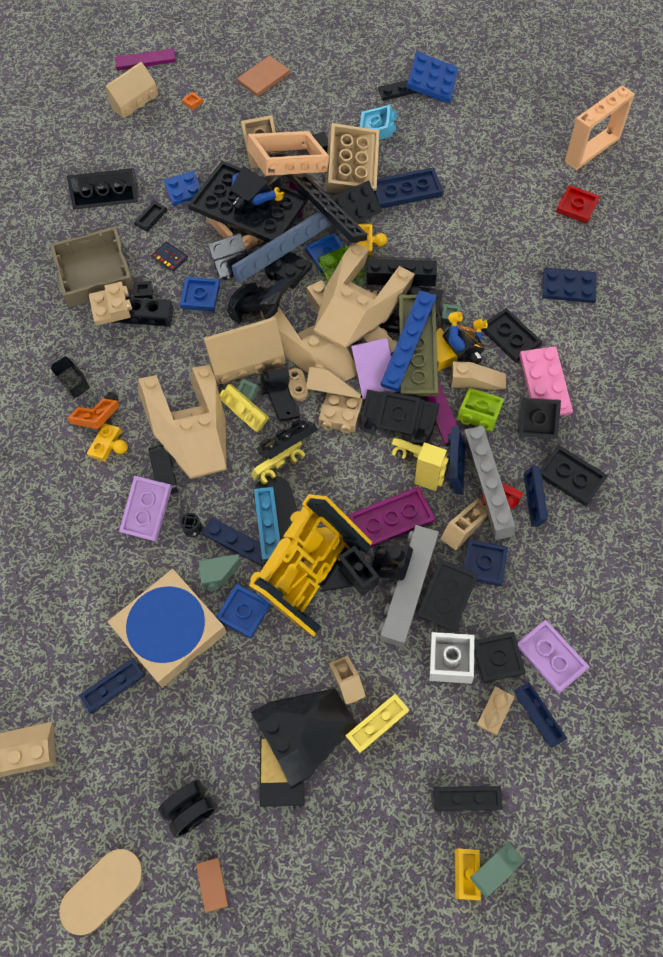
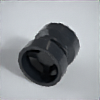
[180,513,202,537]

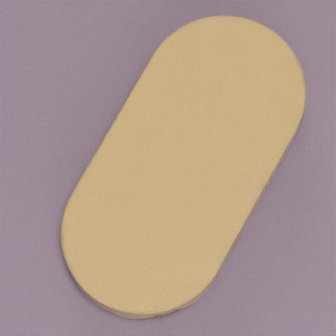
[59,849,142,935]

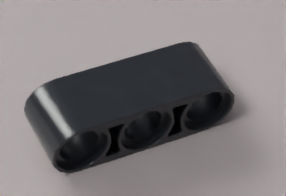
[148,444,178,494]

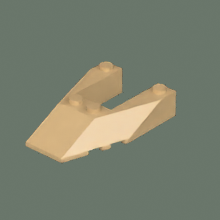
[314,243,414,349]
[260,280,358,382]
[138,365,227,479]

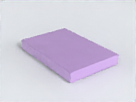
[351,338,399,400]
[119,476,173,542]
[517,619,590,694]

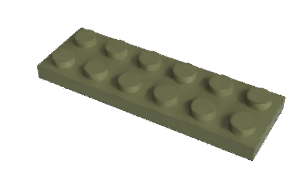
[399,294,438,397]

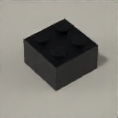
[517,397,561,439]

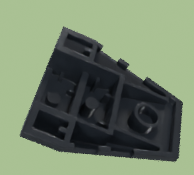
[251,688,356,788]

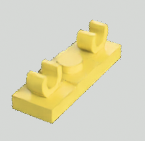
[219,384,269,432]
[392,438,447,459]
[251,441,305,485]
[346,694,409,754]

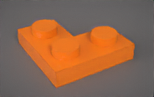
[67,398,119,429]

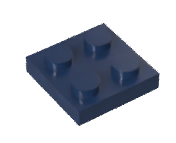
[463,539,508,586]

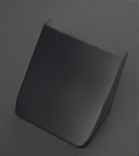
[264,175,281,191]

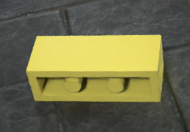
[414,443,449,491]

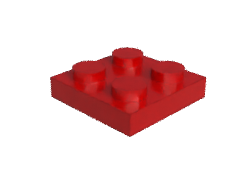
[556,185,600,223]

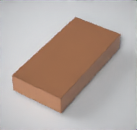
[196,858,229,913]

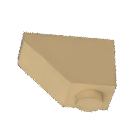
[329,656,366,704]

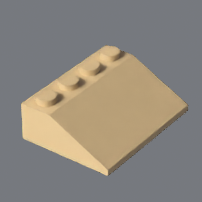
[325,123,380,194]
[204,317,286,385]

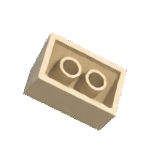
[105,62,158,118]
[0,722,56,777]

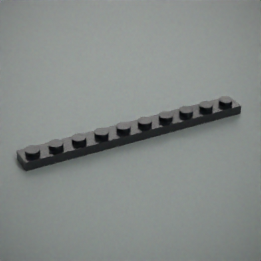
[270,152,368,243]

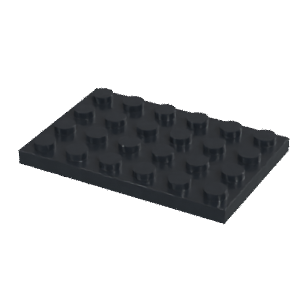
[188,161,309,243]

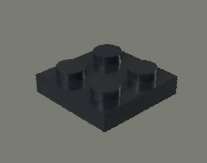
[474,632,526,683]

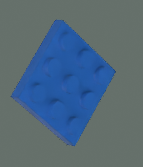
[406,51,459,103]

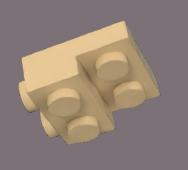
[89,281,132,326]
[319,392,363,433]

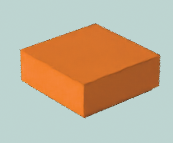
[182,92,203,110]

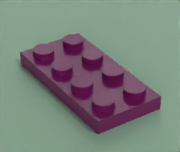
[348,486,435,549]

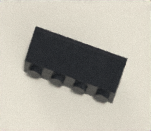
[67,168,138,209]
[367,256,437,287]

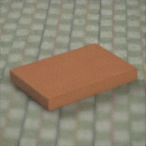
[237,55,290,97]

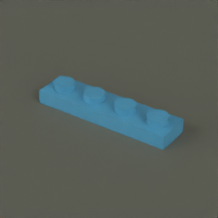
[254,487,280,563]

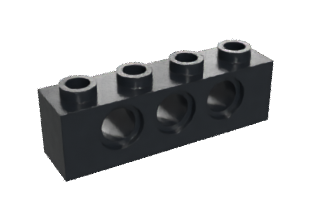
[113,297,174,327]

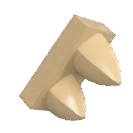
[477,686,515,736]

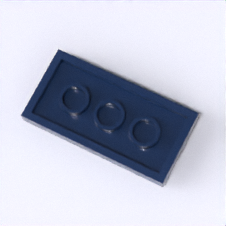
[374,167,443,209]

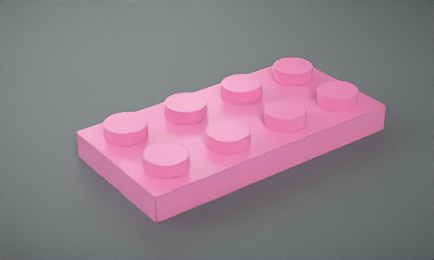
[519,346,573,416]

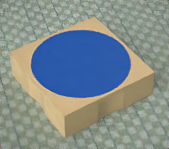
[108,569,227,688]

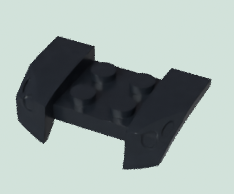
[227,277,294,323]
[359,390,439,443]

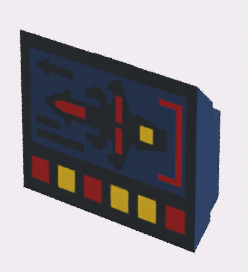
[151,241,188,271]

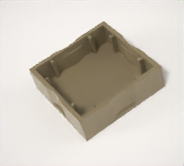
[50,226,134,307]

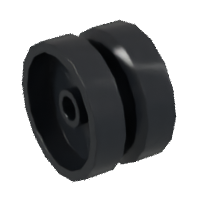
[158,780,217,838]

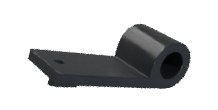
[261,367,300,421]

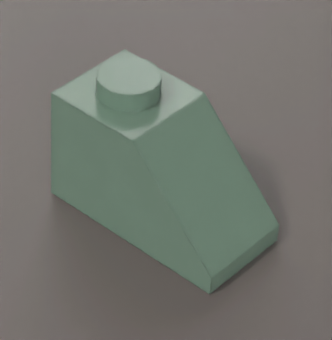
[199,554,241,591]
[470,841,525,898]

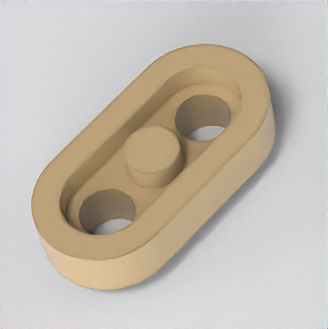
[288,368,308,401]

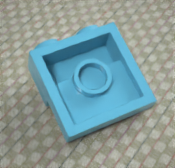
[360,104,397,140]

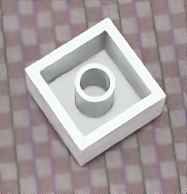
[429,632,474,684]

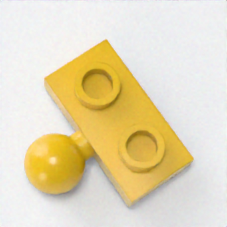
[356,224,387,255]
[87,423,128,462]
[455,848,481,900]

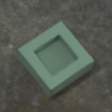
[441,304,461,324]
[238,379,260,403]

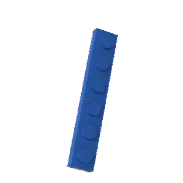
[381,290,437,392]

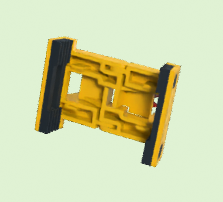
[249,494,372,637]

